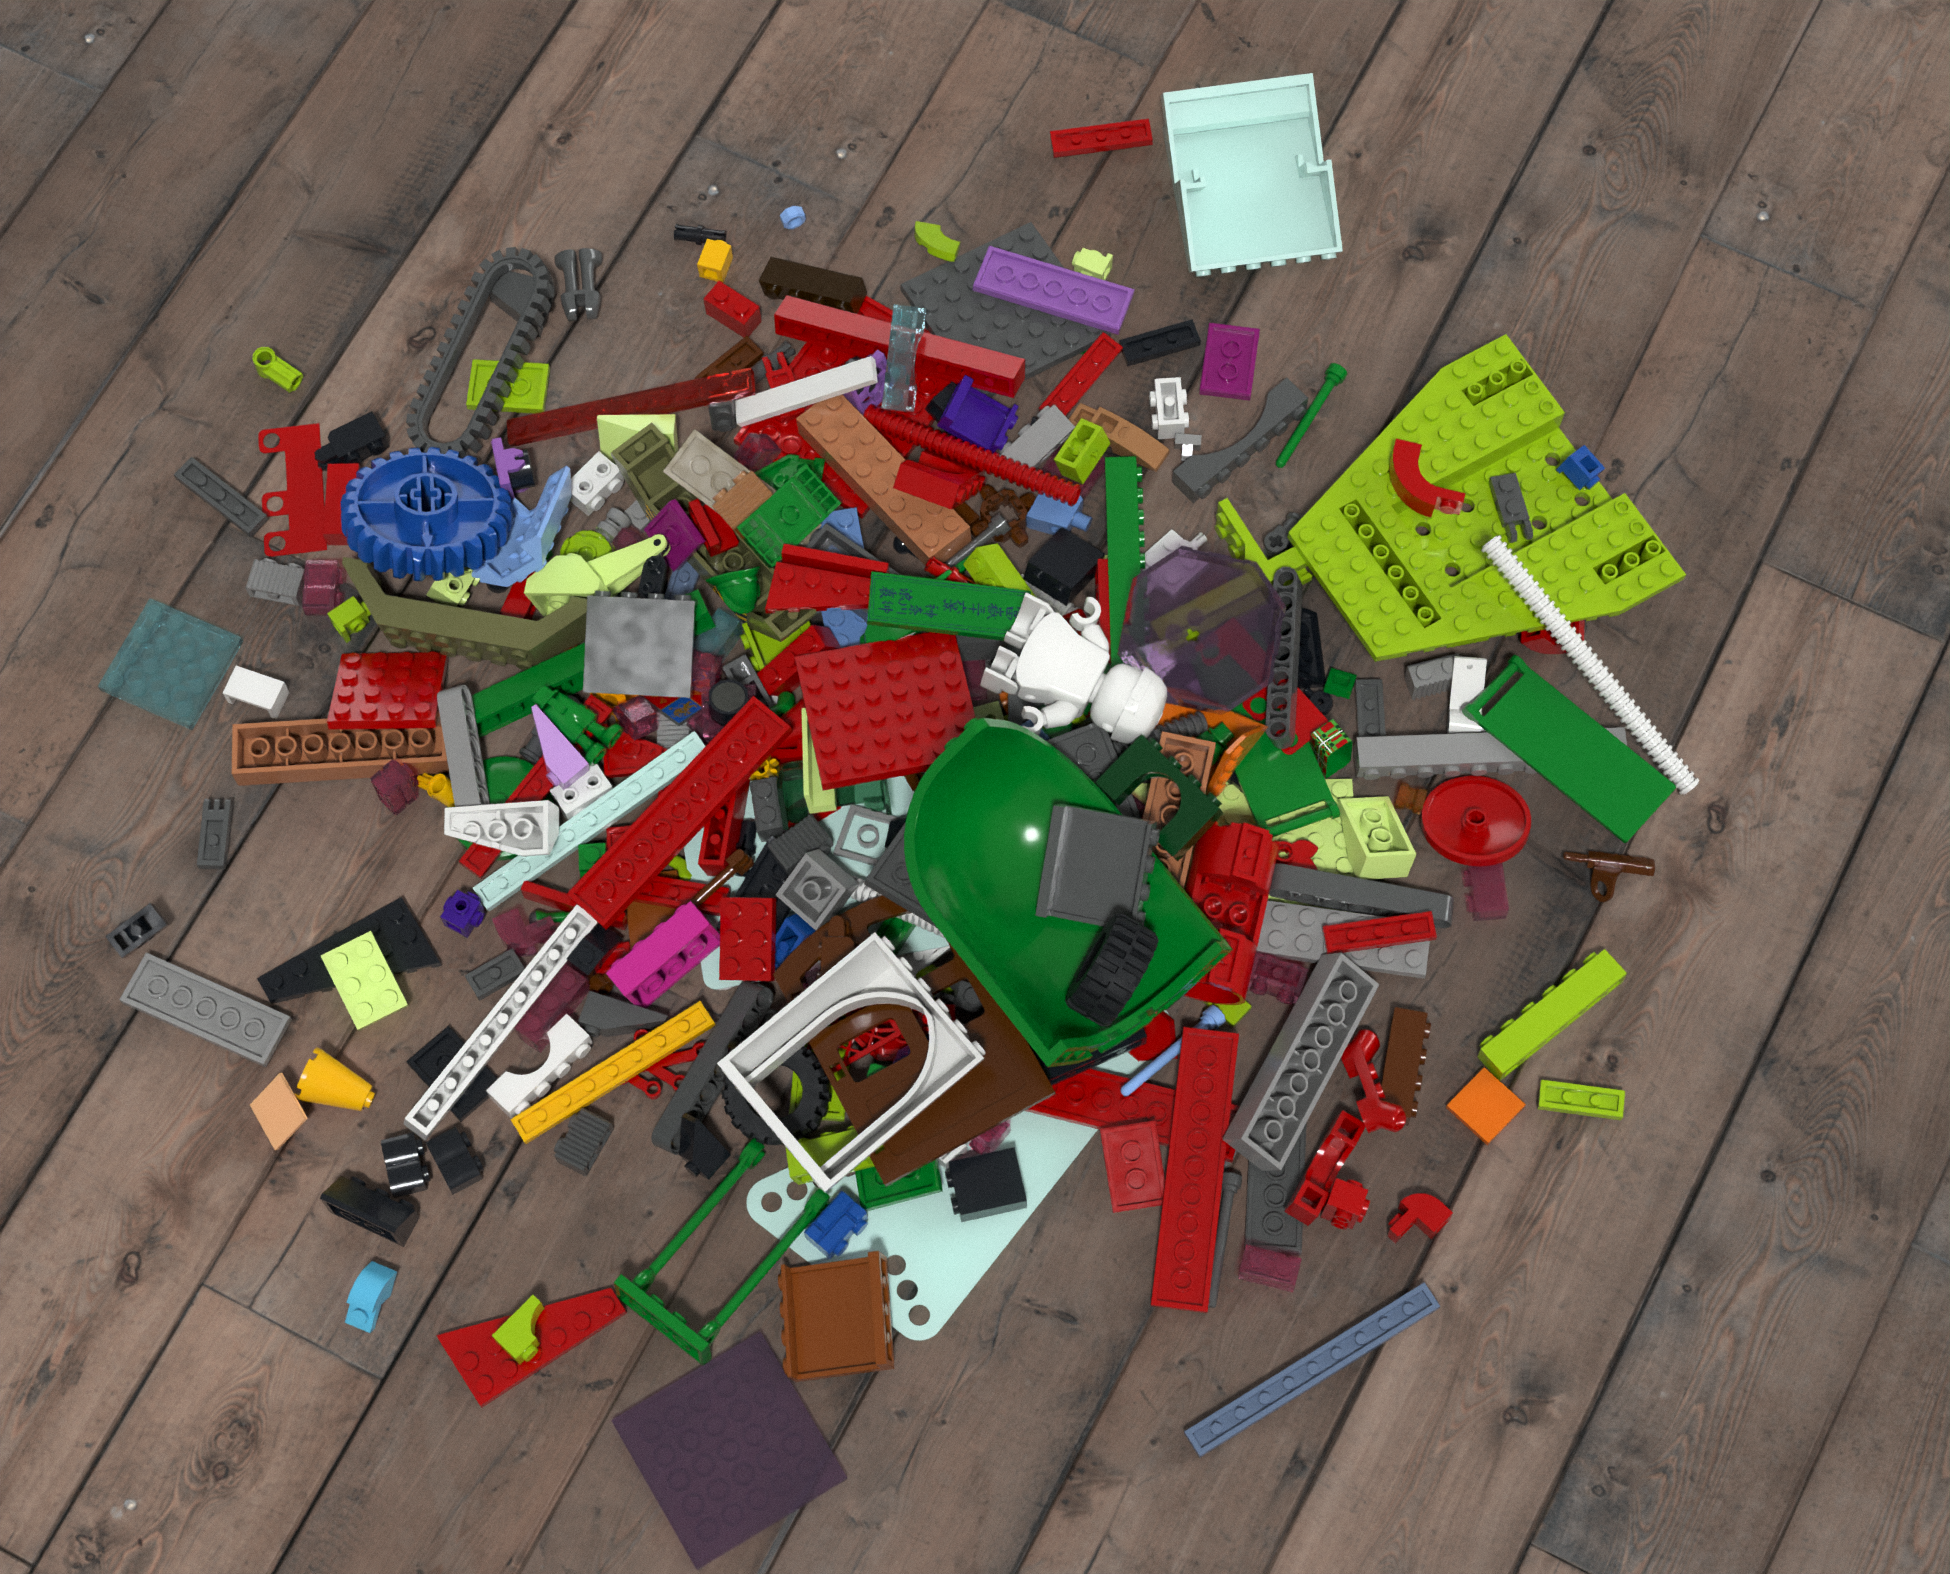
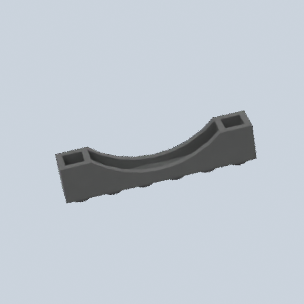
[1172,378,1308,503]

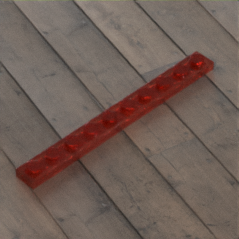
[507,367,756,447]

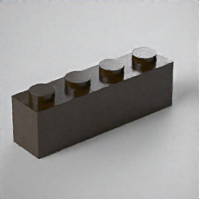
[759,257,867,314]

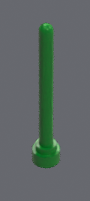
[1275,363,1348,468]

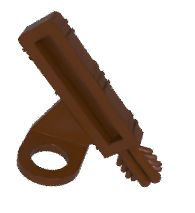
[1563,851,1655,902]

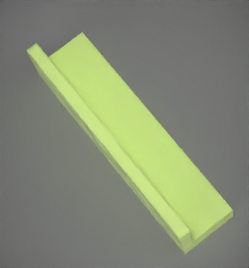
[802,708,837,814]

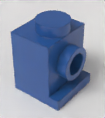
[1556,445,1605,490]

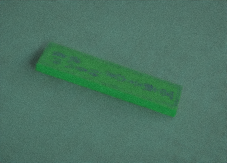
[866,572,1031,641]

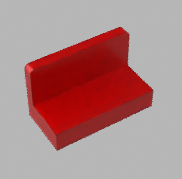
[688,499,739,557]

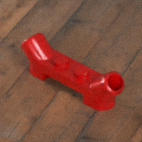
[1341,1029,1406,1133]

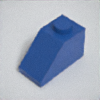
[775,914,817,970]

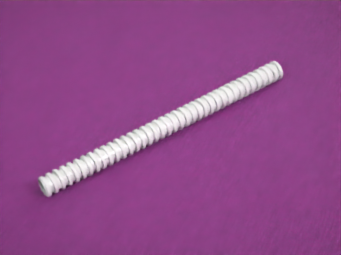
[1481,535,1699,795]

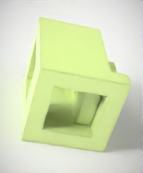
[1072,248,1113,281]

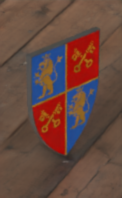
[643,671,720,726]

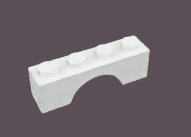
[486,1014,593,1119]

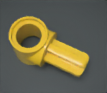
[416,773,455,807]

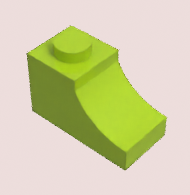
[492,1295,545,1365]

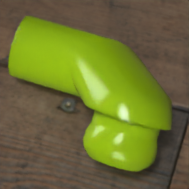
[668,855,692,881]

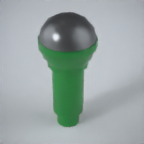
[529,910,570,929]

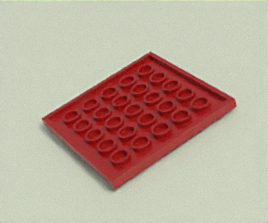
[795,632,976,791]

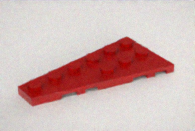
[436,1288,627,1408]

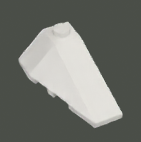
[444,800,559,857]

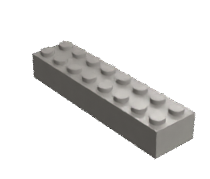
[1222,953,1380,1171]

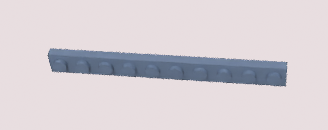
[1184,1282,1440,1458]

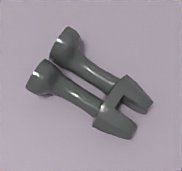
[554,248,602,321]

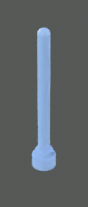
[1120,1005,1226,1096]

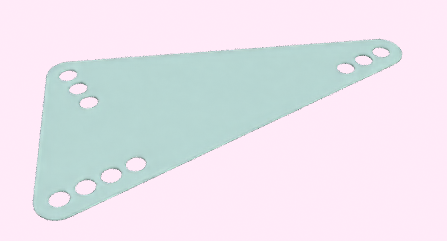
[746,1010,1170,1341]

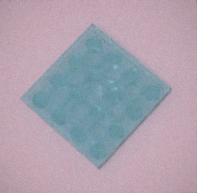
[98,598,244,730]

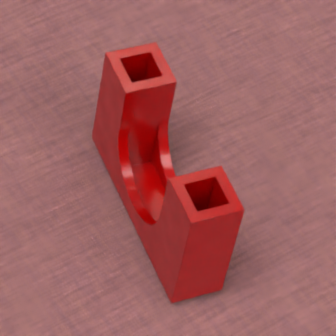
[893,448,987,510]

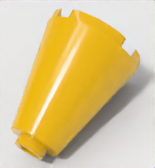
[294,1047,376,1111]

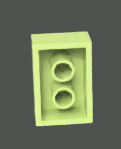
[321,931,409,1031]

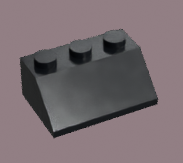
[1259,604,1326,689]
[320,1176,420,1247]

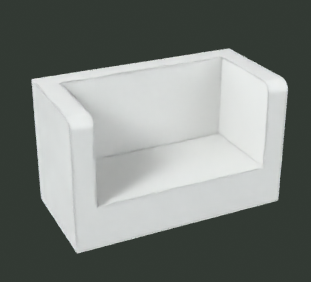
[223,666,289,719]

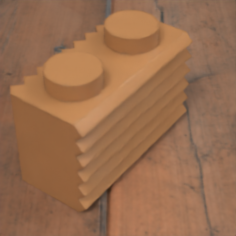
[711,470,773,530]

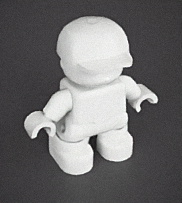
[980,593,1167,744]

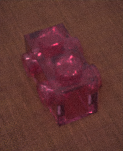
[1248,952,1309,1004]

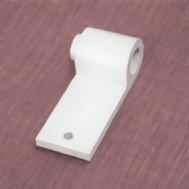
[1447,656,1487,734]

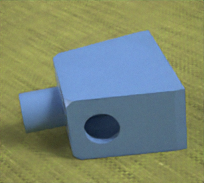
[1026,494,1093,535]

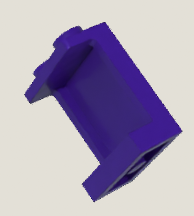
[937,375,1019,454]

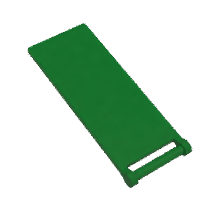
[1187,631,1340,837]
[1462,655,1676,843]

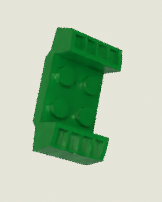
[734,464,841,569]

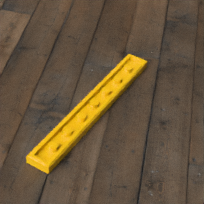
[510,1001,716,1144]

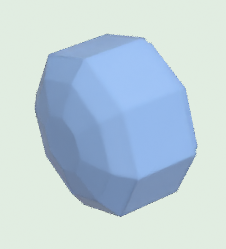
[780,206,806,229]

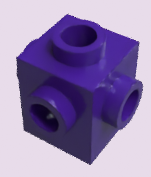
[440,890,485,938]

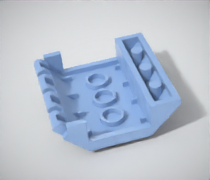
[471,466,572,587]

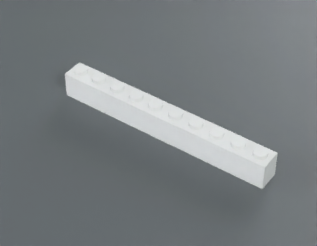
[403,905,598,1141]

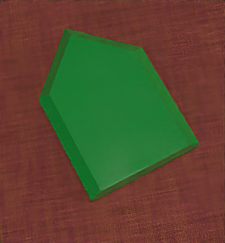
[754,454,825,491]

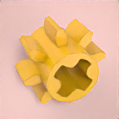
[749,755,781,781]

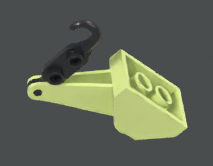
[524,534,671,617]

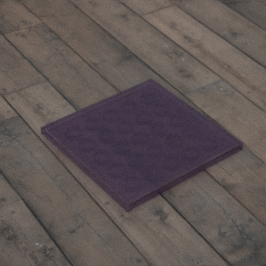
[611,1332,847,1570]

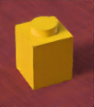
[697,239,733,283]

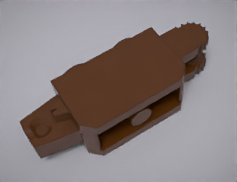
[816,915,860,1016]

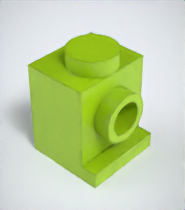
[327,596,371,643]

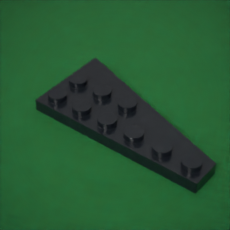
[257,897,442,1004]

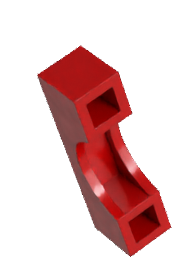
[1284,1110,1365,1226]

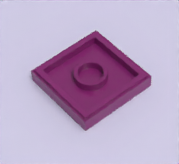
[644,499,706,572]

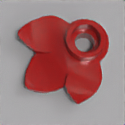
[1276,840,1318,870]

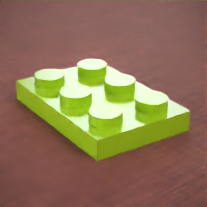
[466,359,550,414]

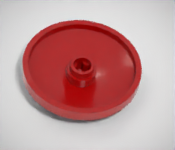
[1421,776,1531,867]

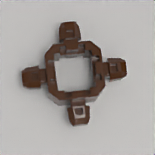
[970,485,1036,548]

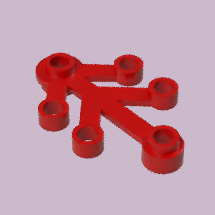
[622,1029,706,1100]

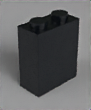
[1023,527,1105,606]
[945,1147,1027,1222]

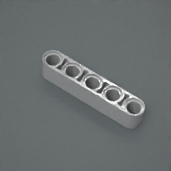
[437,685,490,807]

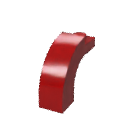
[1389,438,1466,518]

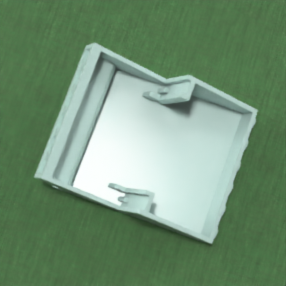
[1161,73,1343,277]

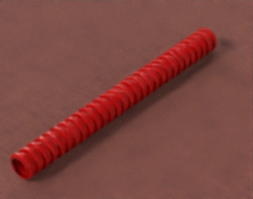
[863,404,1081,507]

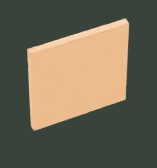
[250,1073,308,1150]

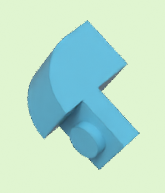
[345,1261,397,1333]

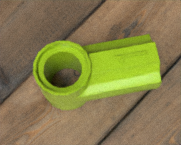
[252,347,303,393]

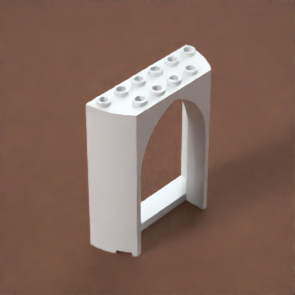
[717,932,986,1193]

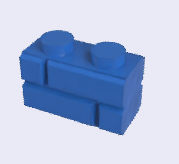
[804,1191,868,1259]

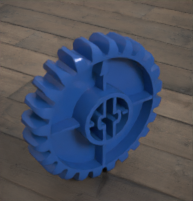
[340,447,512,581]

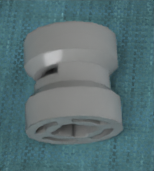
[595,507,632,544]

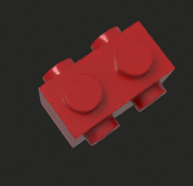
[1321,1178,1370,1230]

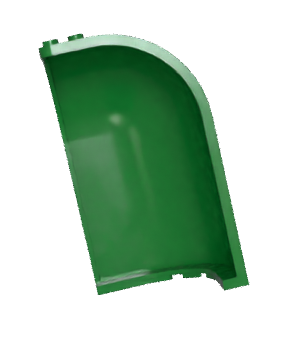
[904,718,1233,1067]

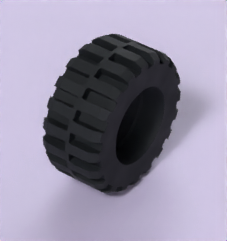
[1065,914,1159,1026]
[721,1046,832,1146]

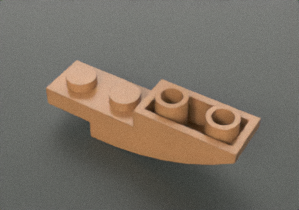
[1069,403,1170,472]

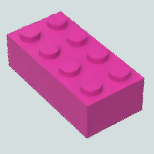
[606,901,720,1008]

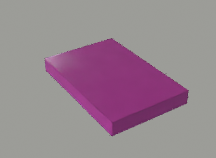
[1199,323,1260,401]

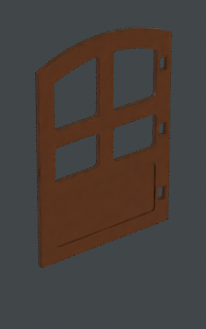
[773,895,1056,1186]

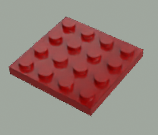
[327,652,448,730]

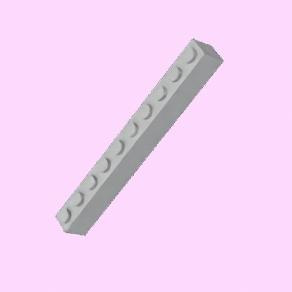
[1354,727,1627,780]

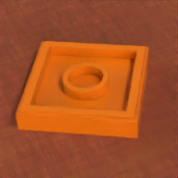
[1446,1067,1526,1146]

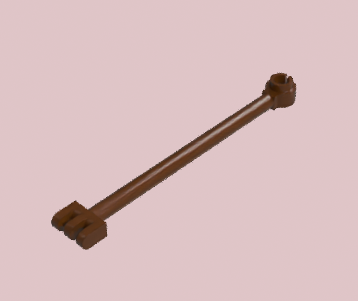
[588,849,754,996]

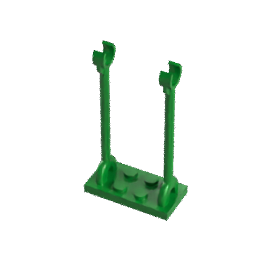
[614,1138,830,1368]

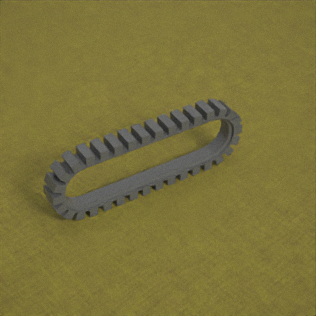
[406,247,555,459]

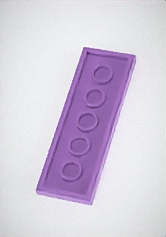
[973,246,1135,335]

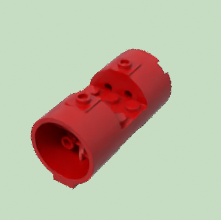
[1184,821,1280,1005]

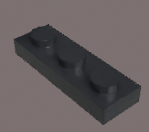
[1119,319,1201,367]

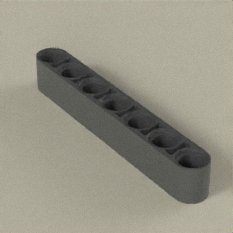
[1266,567,1303,749]
[1269,864,1454,929]
[651,981,773,1155]

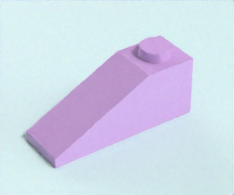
[531,704,589,790]

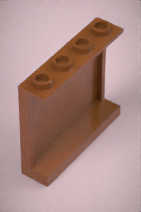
[778,1251,895,1382]

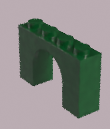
[1095,734,1224,862]

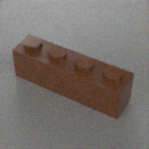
[1381,1007,1431,1126]

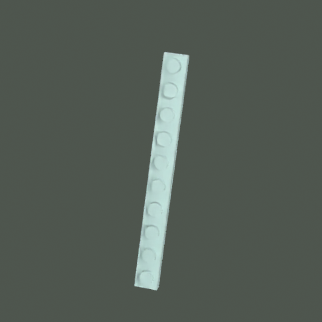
[473,731,706,911]

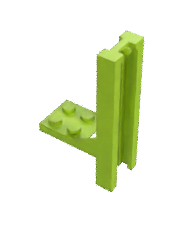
[1146,498,1312,657]

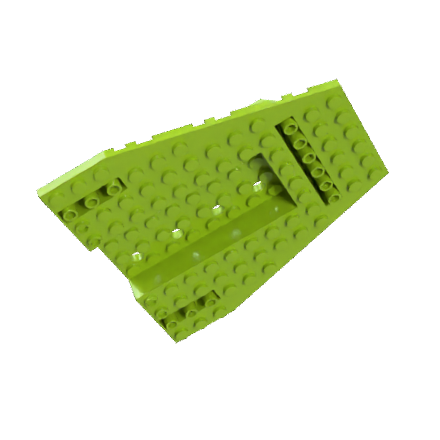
[1287,334,1686,662]

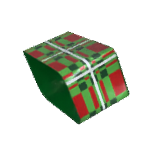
[1310,719,1353,779]

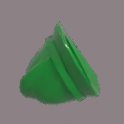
[706,566,760,614]

